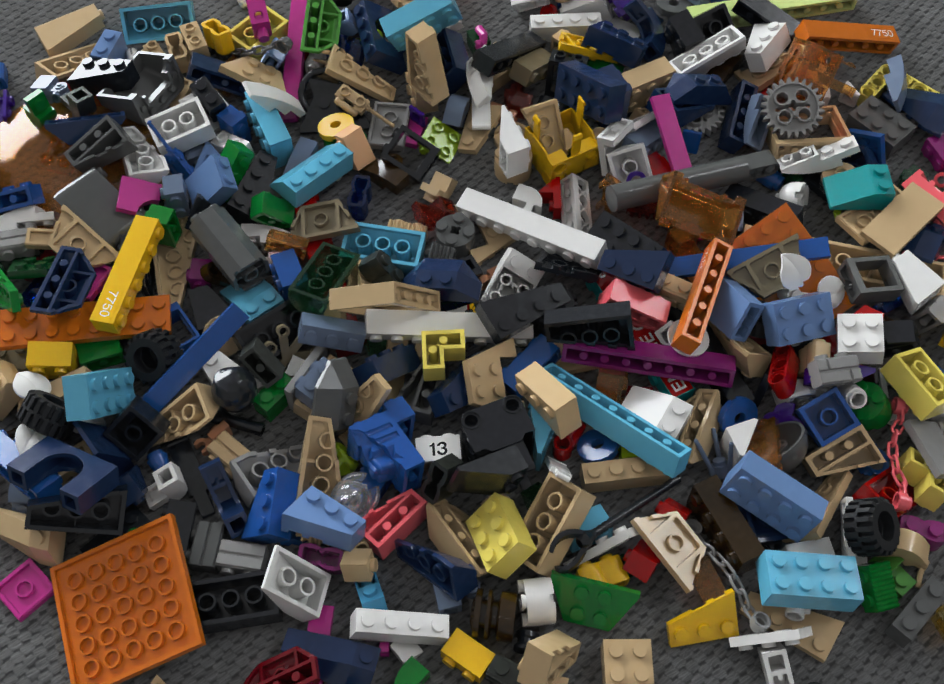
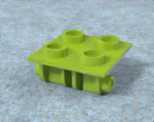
[418,116,461,164]

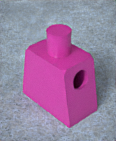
[246,0,272,43]

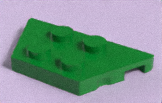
[551,570,641,632]

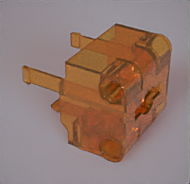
[770,37,857,113]

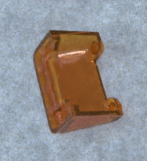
[655,170,747,245]

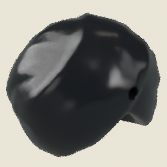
[211,366,258,413]

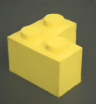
[421,329,465,381]
[895,446,944,512]

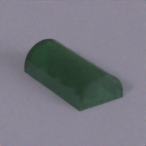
[288,241,360,315]

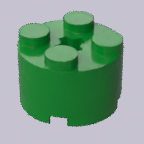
[851,380,892,431]

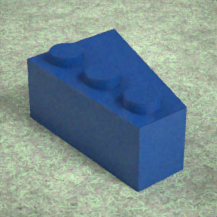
[241,467,300,545]

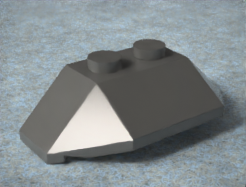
[311,357,359,439]

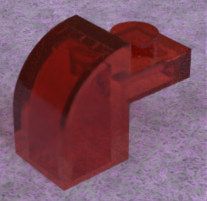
[504,81,533,120]
[411,196,457,231]

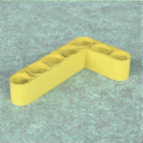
[856,64,939,106]

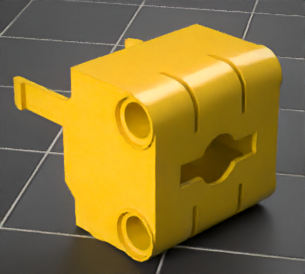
[524,96,599,185]

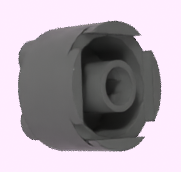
[435,212,475,259]

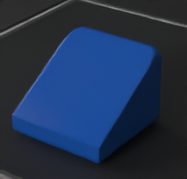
[682,129,702,154]

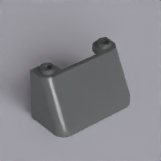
[96,51,184,126]
[53,166,146,252]

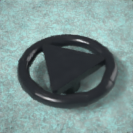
[298,67,351,112]

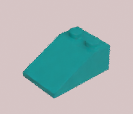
[822,164,896,210]

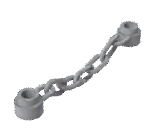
[686,519,771,633]

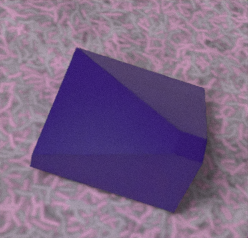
[409,105,425,128]

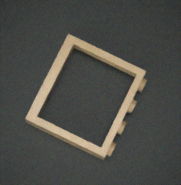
[765,105,852,159]
[329,281,440,316]

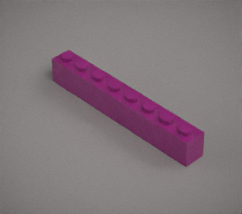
[561,340,736,388]

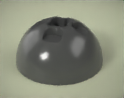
[745,421,808,473]

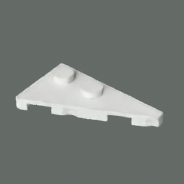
[563,525,640,567]

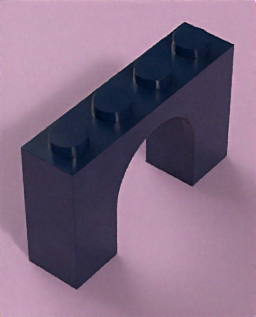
[353,0,407,75]
[7,436,120,516]

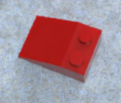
[852,464,918,519]

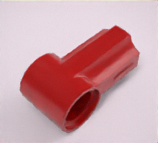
[552,420,586,461]

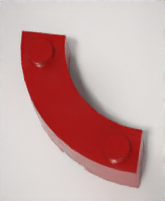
[622,497,692,583]

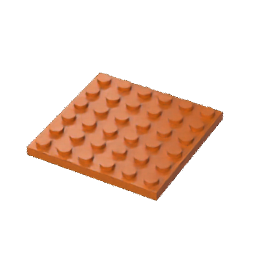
[49,513,206,684]

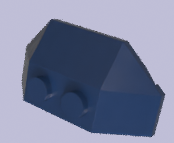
[664,73,732,105]
[44,111,126,145]
[29,245,97,315]
[402,258,482,303]

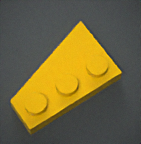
[666,588,739,648]

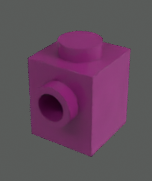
[186,258,212,289]

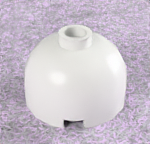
[775,182,809,217]

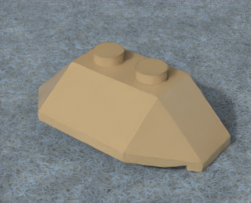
[678,388,721,464]
[426,499,488,577]

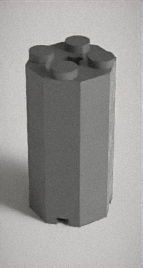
[189,204,270,291]

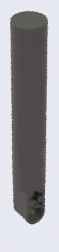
[605,150,780,212]

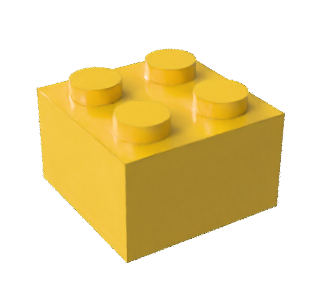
[26,341,79,380]

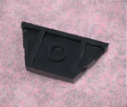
[300,94,370,134]

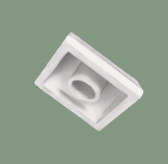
[606,143,653,184]
[719,418,758,467]

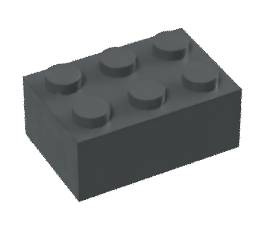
[845,95,917,160]

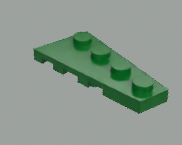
[0,269,23,313]

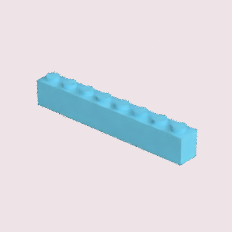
[543,362,692,479]

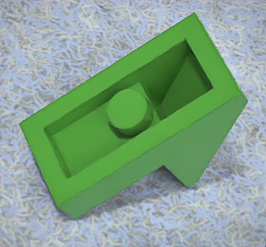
[867,557,917,599]

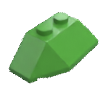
[300,0,342,54]

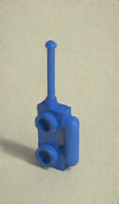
[147,120,194,184]

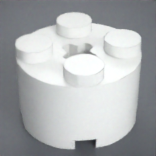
[517,577,556,628]

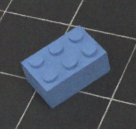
[762,292,837,347]

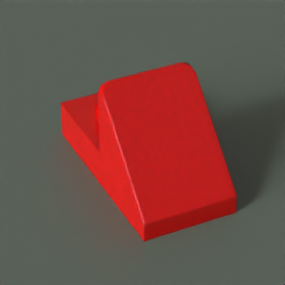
[538,177,562,219]

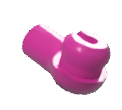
[474,25,488,49]

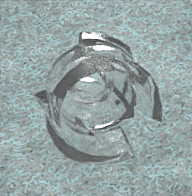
[330,472,380,517]

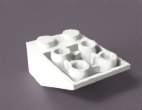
[499,105,531,179]
[481,247,545,301]

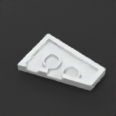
[729,626,813,651]

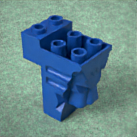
[347,396,425,494]

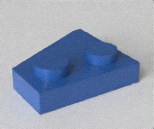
[848,128,886,164]

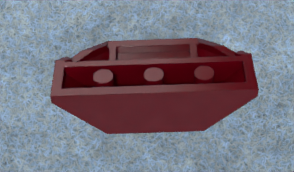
[244,646,320,684]

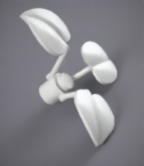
[777,253,845,347]
[13,371,107,455]

